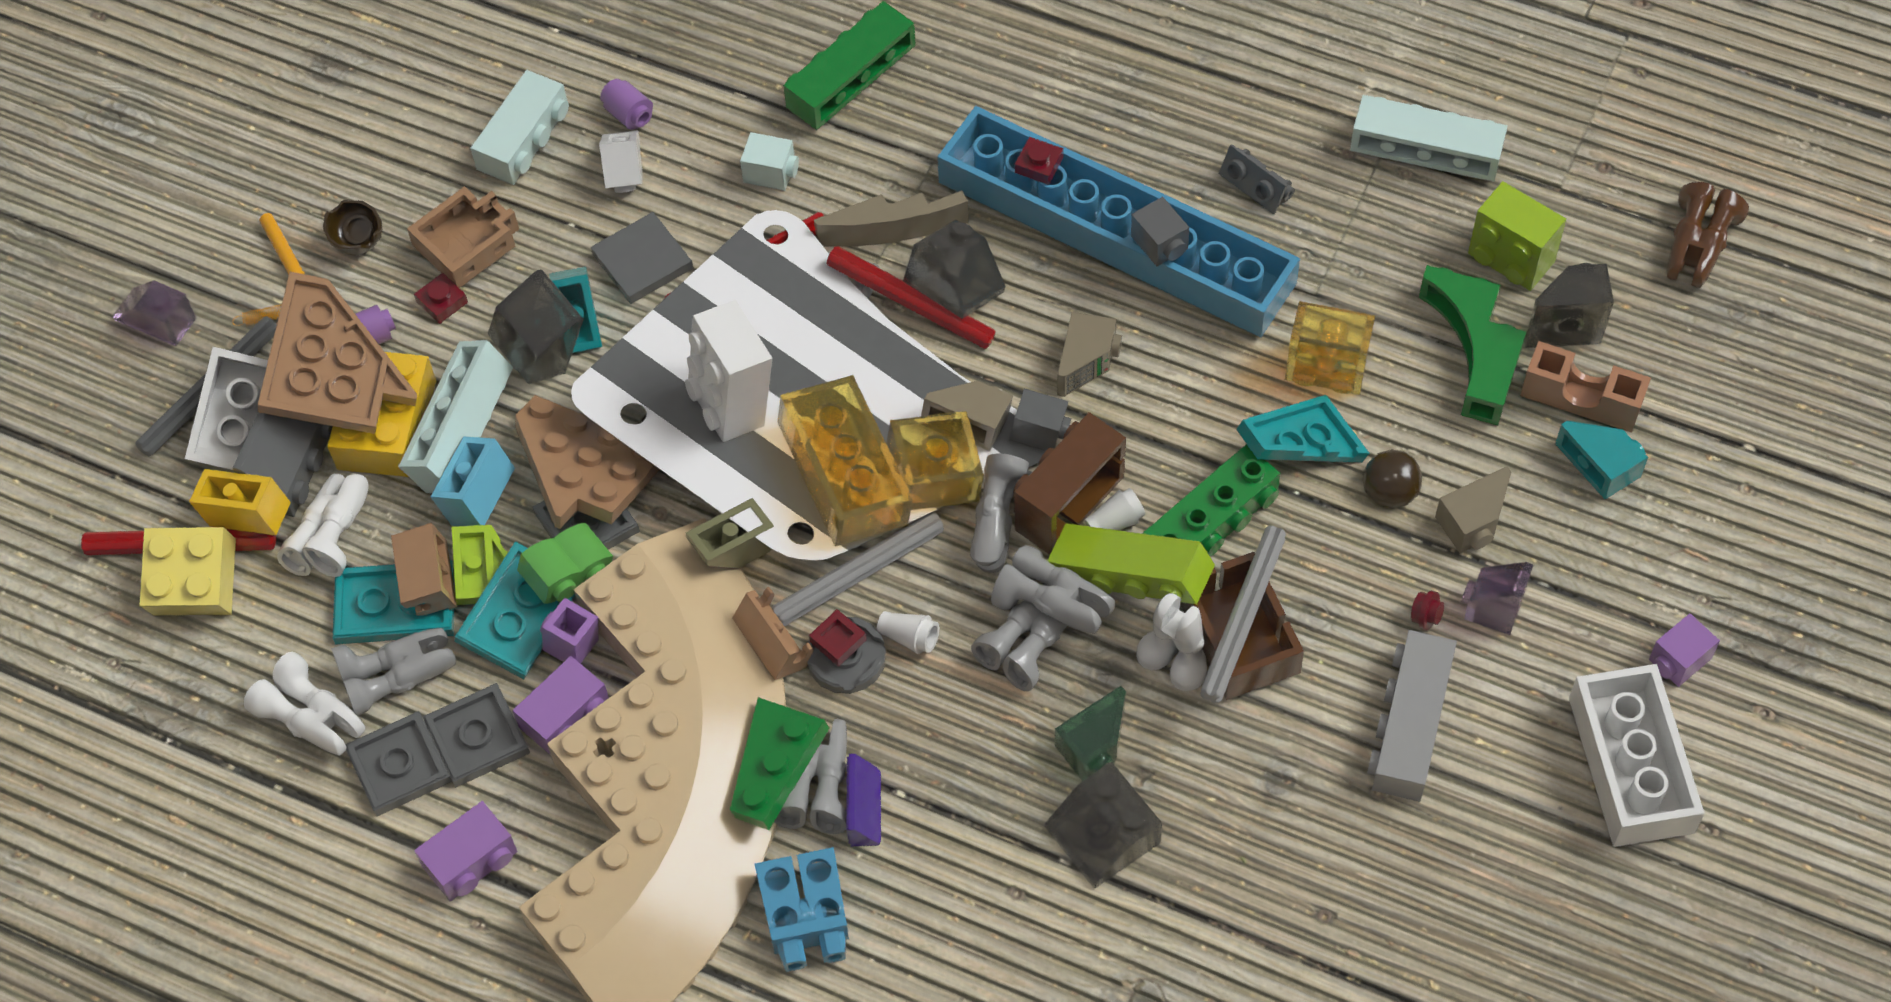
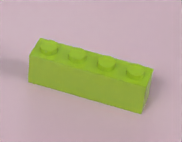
[1047,523,1215,605]

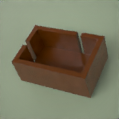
[1013,412,1126,555]
[1180,552,1304,700]

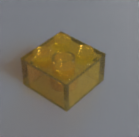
[1285,301,1376,395]
[886,411,984,511]

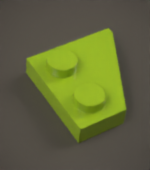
[451,525,508,605]

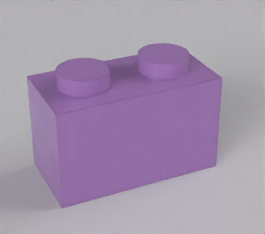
[512,656,609,755]
[414,801,518,902]

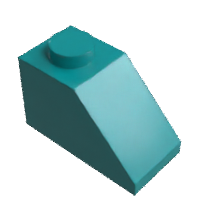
[550,266,602,354]
[1555,421,1648,500]

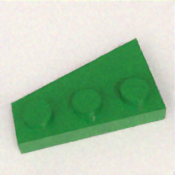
[730,697,830,830]

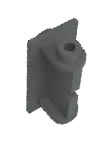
[1218,144,1295,215]

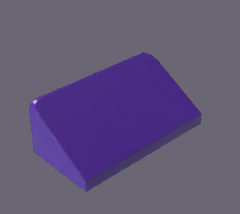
[847,754,881,847]

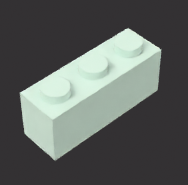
[471,70,569,185]

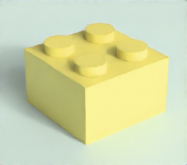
[139,527,236,616]

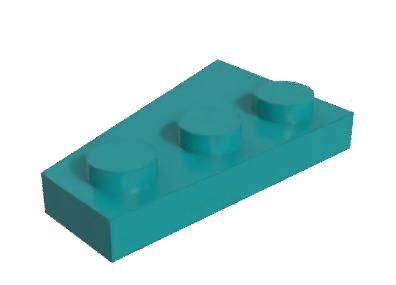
[1236,395,1370,463]

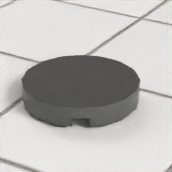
[807,617,886,694]

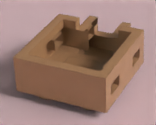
[407,186,519,288]

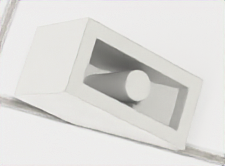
[599,130,643,193]

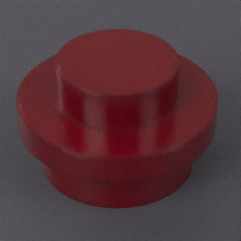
[1411,590,1444,631]

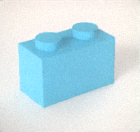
[430,436,515,526]

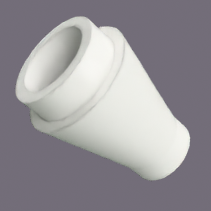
[1085,488,1146,530]
[877,611,939,654]

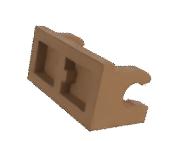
[391,523,457,615]
[732,587,814,680]

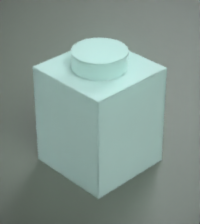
[740,132,799,191]

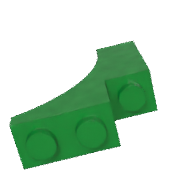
[1419,265,1527,426]

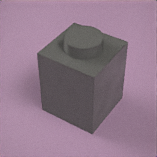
[1131,197,1189,267]
[1009,388,1072,451]

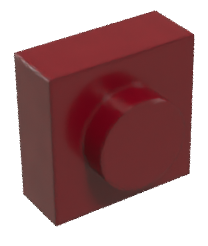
[1015,137,1064,185]
[414,272,468,324]
[809,609,867,667]

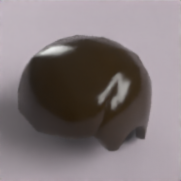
[323,200,383,256]
[1363,449,1422,509]

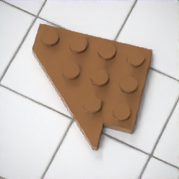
[258,272,417,434]
[515,395,660,529]

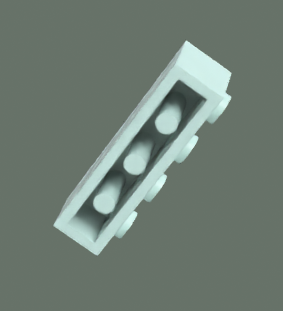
[1350,95,1508,182]
[398,340,513,493]

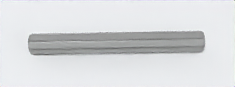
[772,512,944,626]
[1201,526,1286,703]

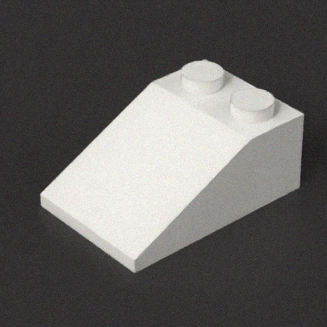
[185,347,268,470]

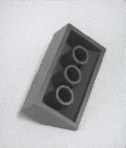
[233,412,333,517]

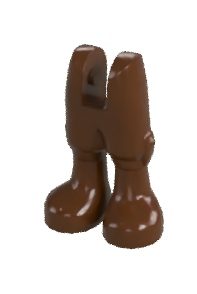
[1667,182,1749,289]

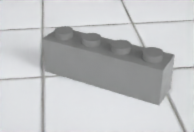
[1367,630,1457,802]

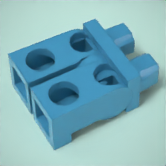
[754,847,849,972]

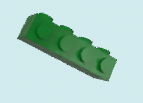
[783,1,916,130]
[1142,444,1280,556]

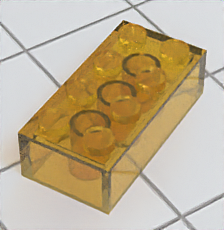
[777,375,913,547]

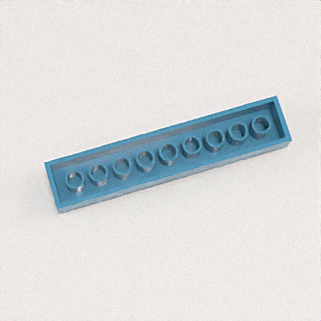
[937,106,1300,338]

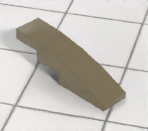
[814,191,969,247]

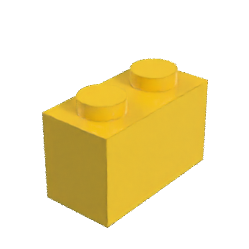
[189,469,291,535]

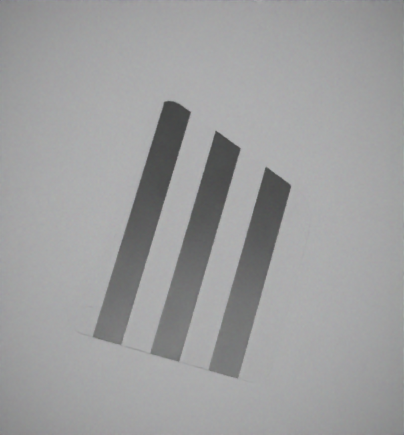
[571,210,1045,561]

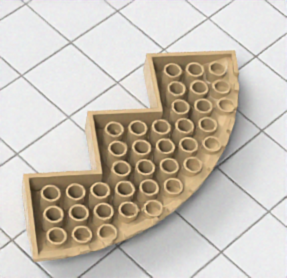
[519,518,786,1002]

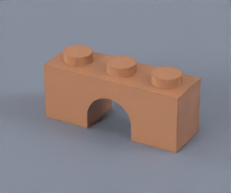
[1520,341,1651,433]

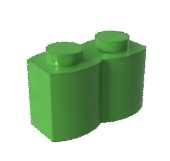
[517,523,613,604]

